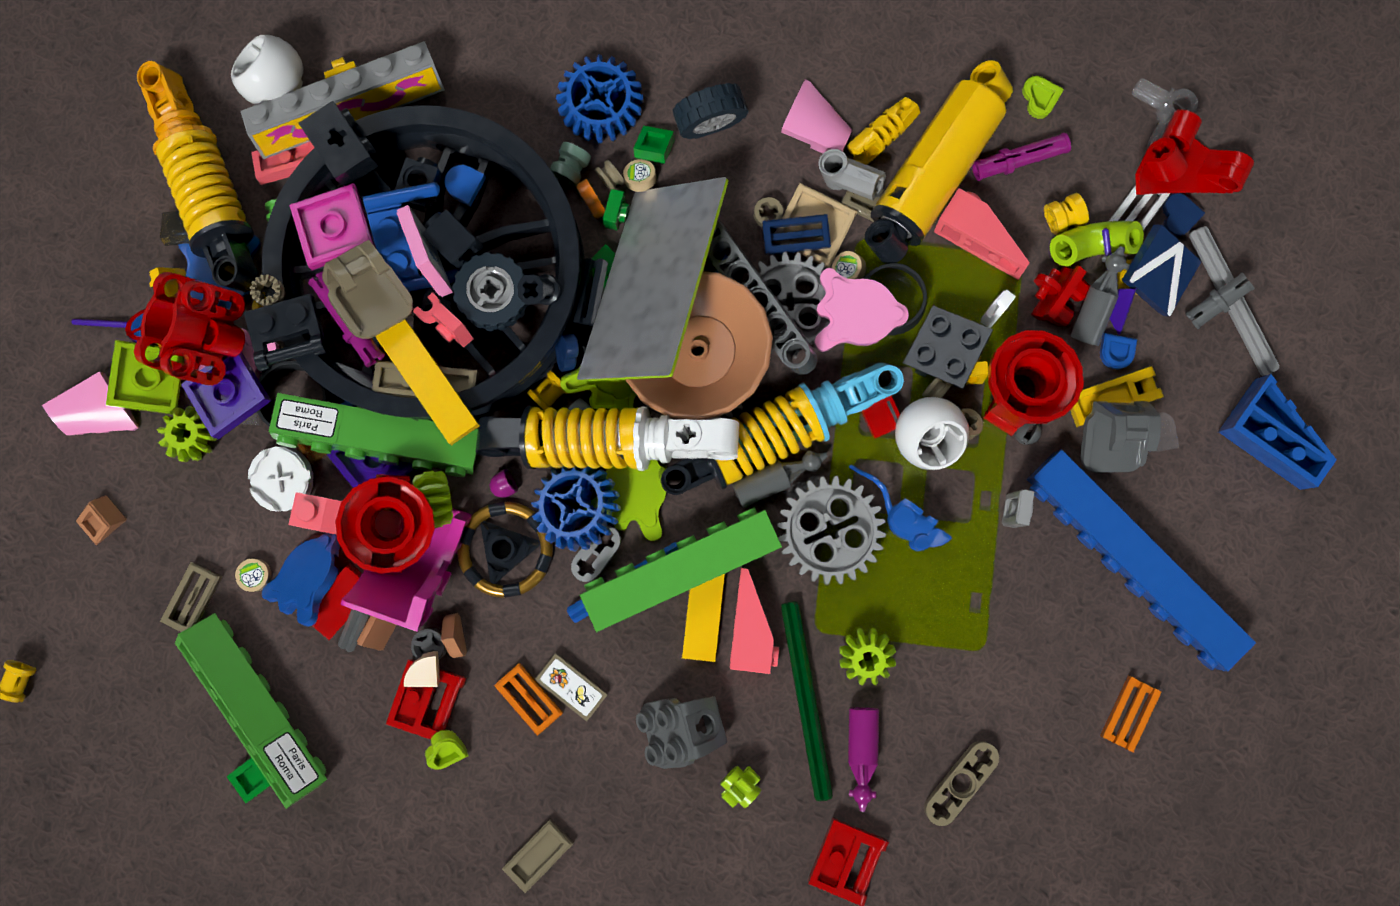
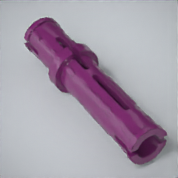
[972,132,1071,181]
[308,272,385,367]

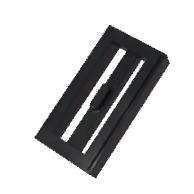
[568,258,608,326]

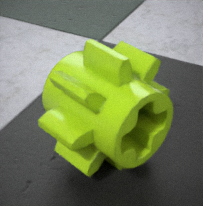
[720,765,762,808]

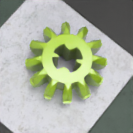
[156,406,217,462]
[413,471,453,528]
[839,628,896,686]

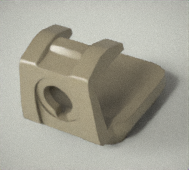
[322,240,413,339]

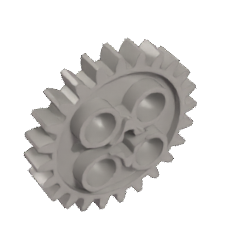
[742,252,830,359]
[777,476,886,584]

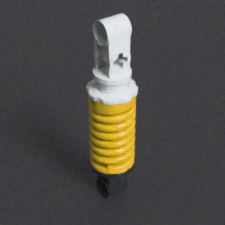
[475,406,739,471]

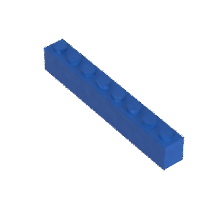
[1026,449,1256,672]

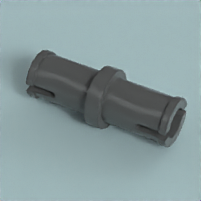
[1185,272,1255,329]

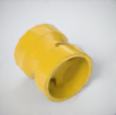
[1044,193,1089,235]

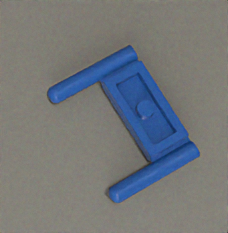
[363,182,460,292]

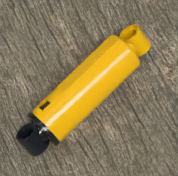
[865,60,1013,264]

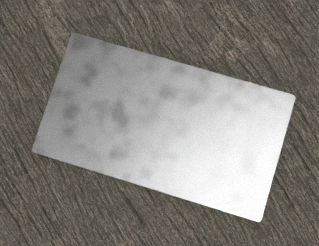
[577,177,728,382]

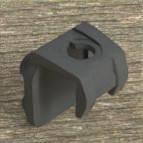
[1080,401,1161,472]
[636,696,728,769]

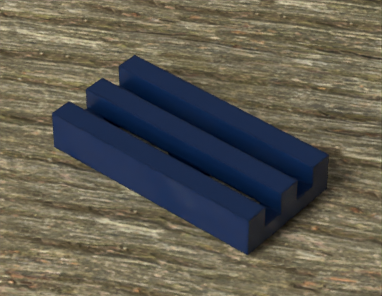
[762,214,831,255]

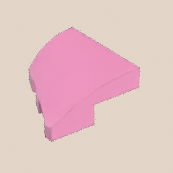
[781,80,852,153]
[42,372,139,436]

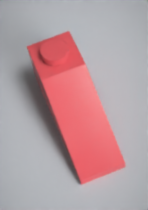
[934,188,1030,280]
[288,492,404,538]
[729,568,779,674]

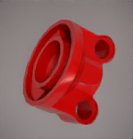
[983,330,1084,436]
[335,474,435,574]

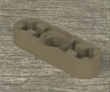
[924,741,999,826]

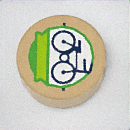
[623,159,657,192]
[832,251,866,280]
[235,559,272,592]

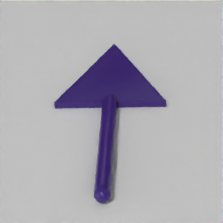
[1102,228,1137,335]

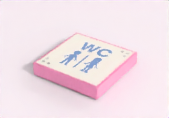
[397,205,453,297]

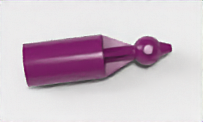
[848,707,879,812]

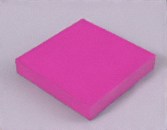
[289,183,376,270]

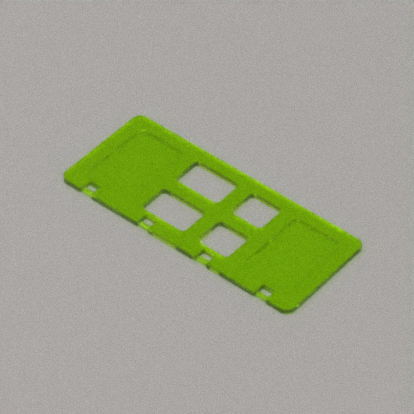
[814,239,1022,651]

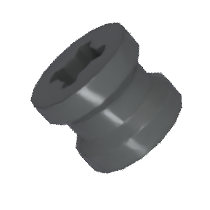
[411,628,447,659]

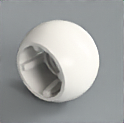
[231,35,303,105]
[895,397,969,470]

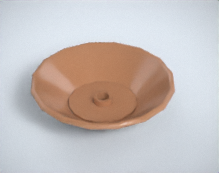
[625,272,773,420]

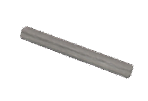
[1189,226,1279,376]

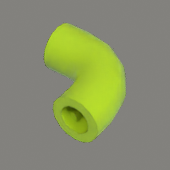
[1050,221,1144,266]

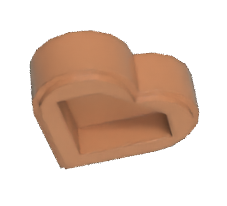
[441,613,467,658]

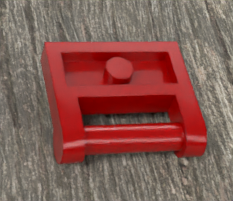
[386,659,466,740]
[808,818,889,906]

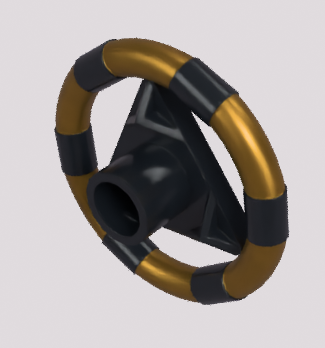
[457,501,553,598]

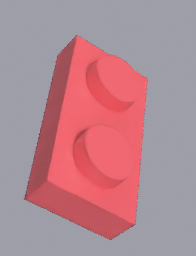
[251,142,314,185]

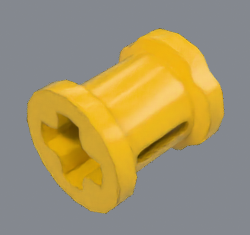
[527,370,568,411]
[0,660,36,703]

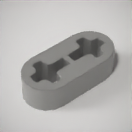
[571,525,621,582]

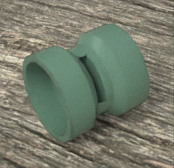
[550,142,591,187]

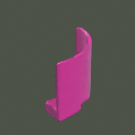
[341,508,472,632]

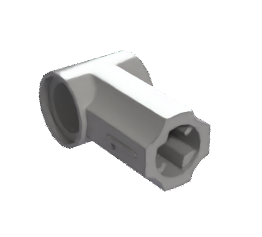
[818,149,886,200]

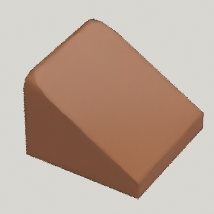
[76,496,127,545]
[357,616,396,651]

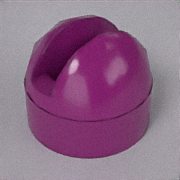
[489,469,518,498]

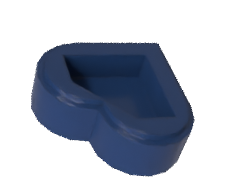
[1162,193,1205,237]
[555,332,579,372]

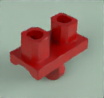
[1031,266,1090,326]

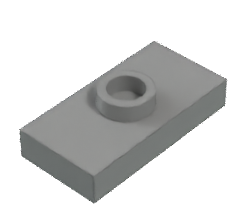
[1002,490,1034,528]

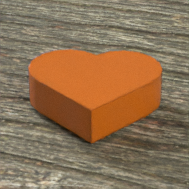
[577,179,605,219]

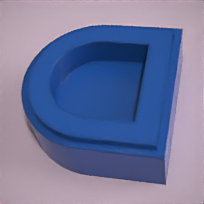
[445,165,486,207]
[1100,333,1137,370]

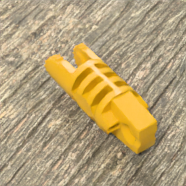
[847,97,921,165]

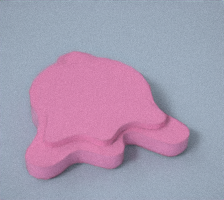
[814,268,909,352]

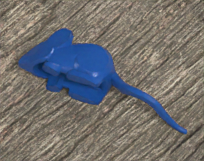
[849,464,952,551]

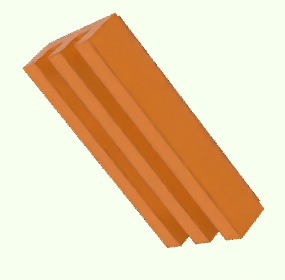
[494,663,563,736]
[1100,676,1161,752]

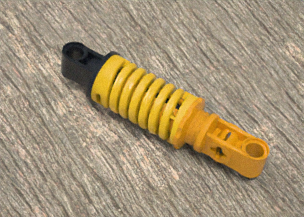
[137,61,258,292]

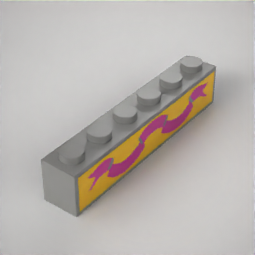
[240,41,445,160]

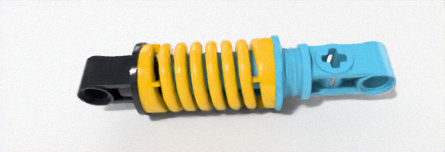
[659,363,904,495]

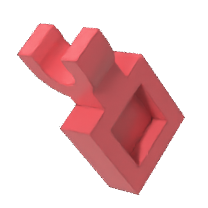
[413,292,474,348]

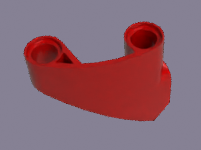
[1135,110,1254,195]

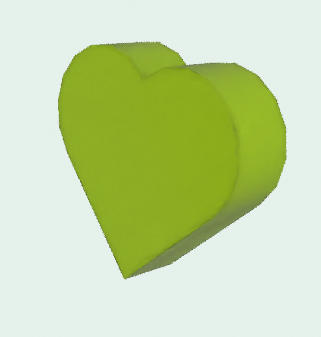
[1022,76,1064,119]
[425,730,468,770]

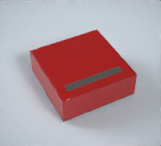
[861,395,900,439]

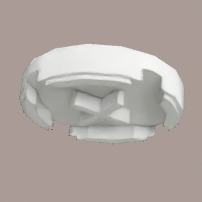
[248,446,313,511]

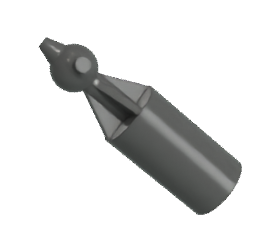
[1070,246,1130,346]
[732,451,828,508]

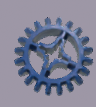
[556,54,644,143]
[531,466,621,551]

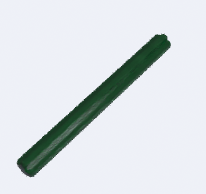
[781,601,833,801]

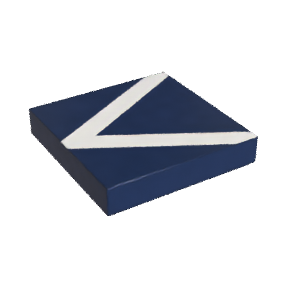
[1122,225,1202,317]

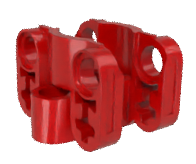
[134,272,245,385]

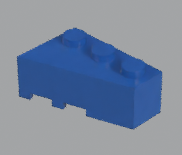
[1218,374,1337,490]

